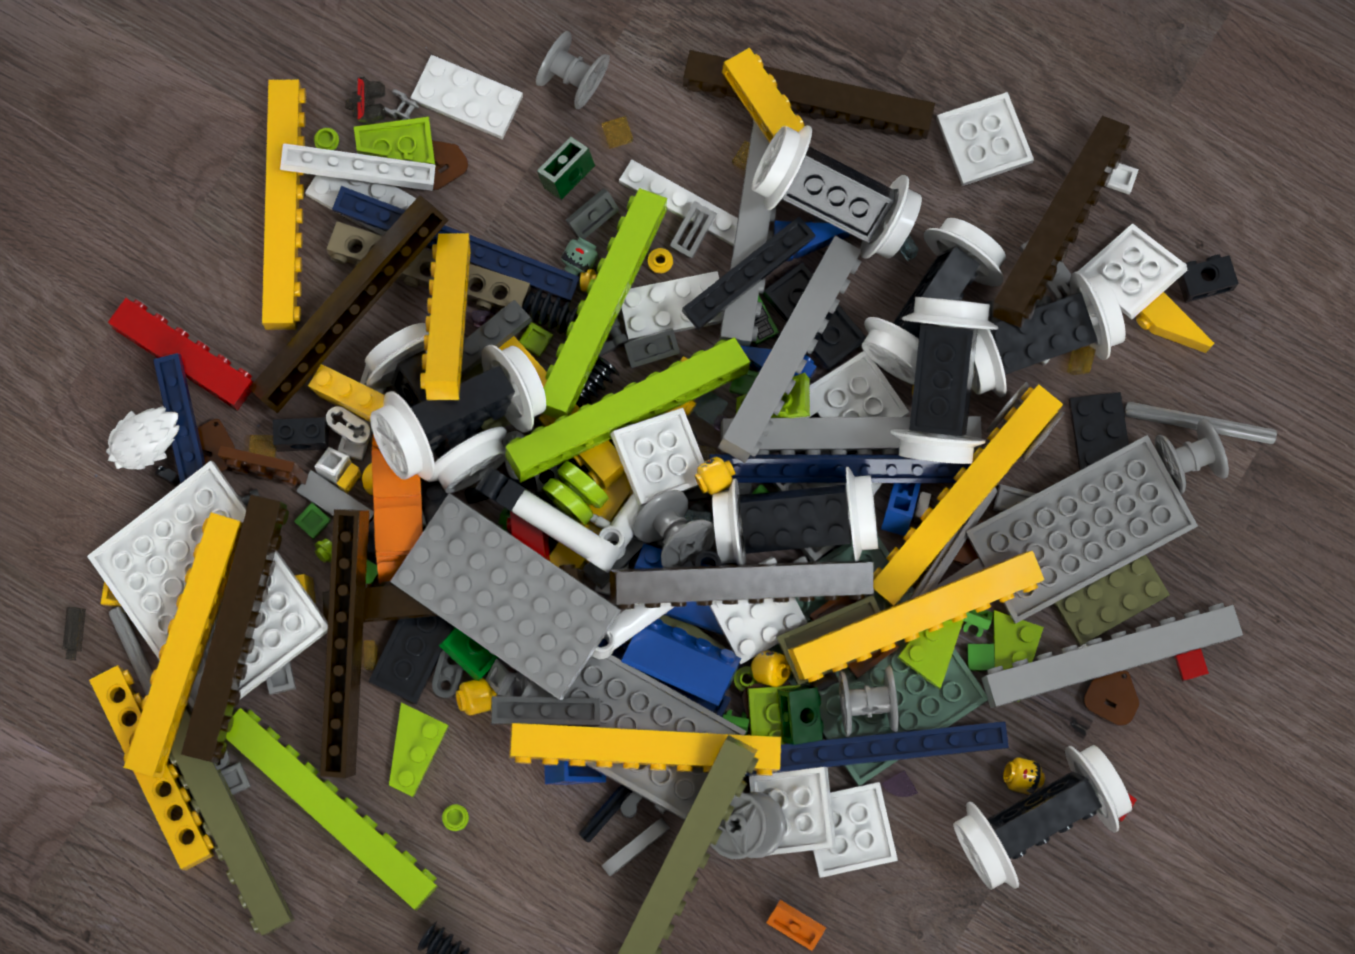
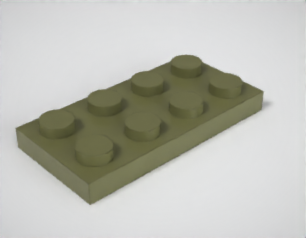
[1054,555,1170,647]
[776,595,880,686]

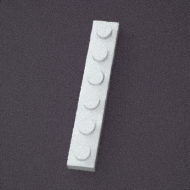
[280,143,435,191]
[619,160,738,247]

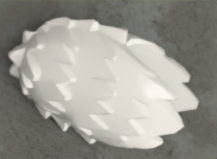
[106,406,180,470]

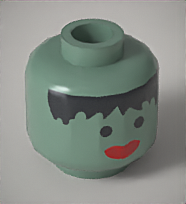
[561,237,598,276]

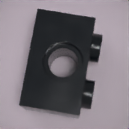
[1177,254,1239,303]
[273,417,329,452]

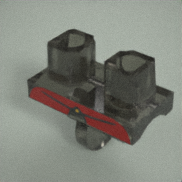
[345,77,386,125]

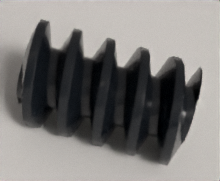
[523,288,578,337]
[576,356,620,408]
[417,921,470,954]

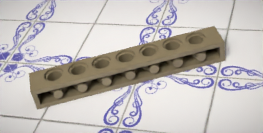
[327,221,531,311]

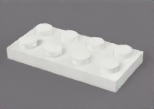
[411,55,523,140]
[305,175,416,236]
[621,271,724,341]

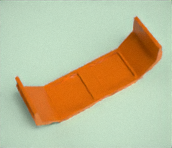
[372,434,423,585]

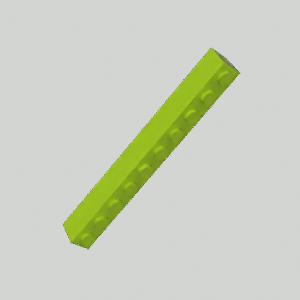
[543,188,667,419]
[505,337,750,483]
[226,708,438,911]

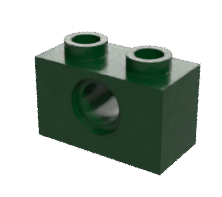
[537,137,595,200]
[778,685,824,745]

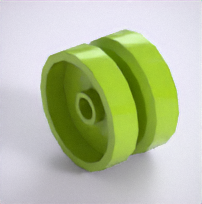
[541,461,609,526]

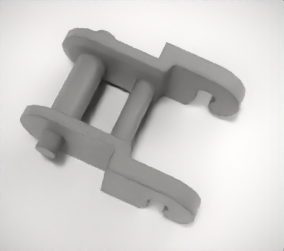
[381,89,419,120]

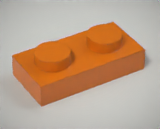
[766,900,826,951]

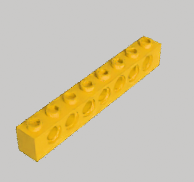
[89,665,215,871]

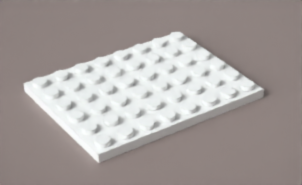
[87,461,328,708]

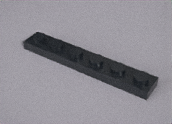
[682,216,816,330]

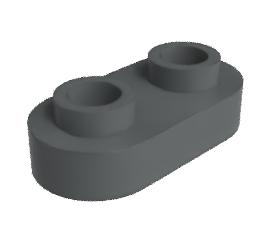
[432,650,464,699]

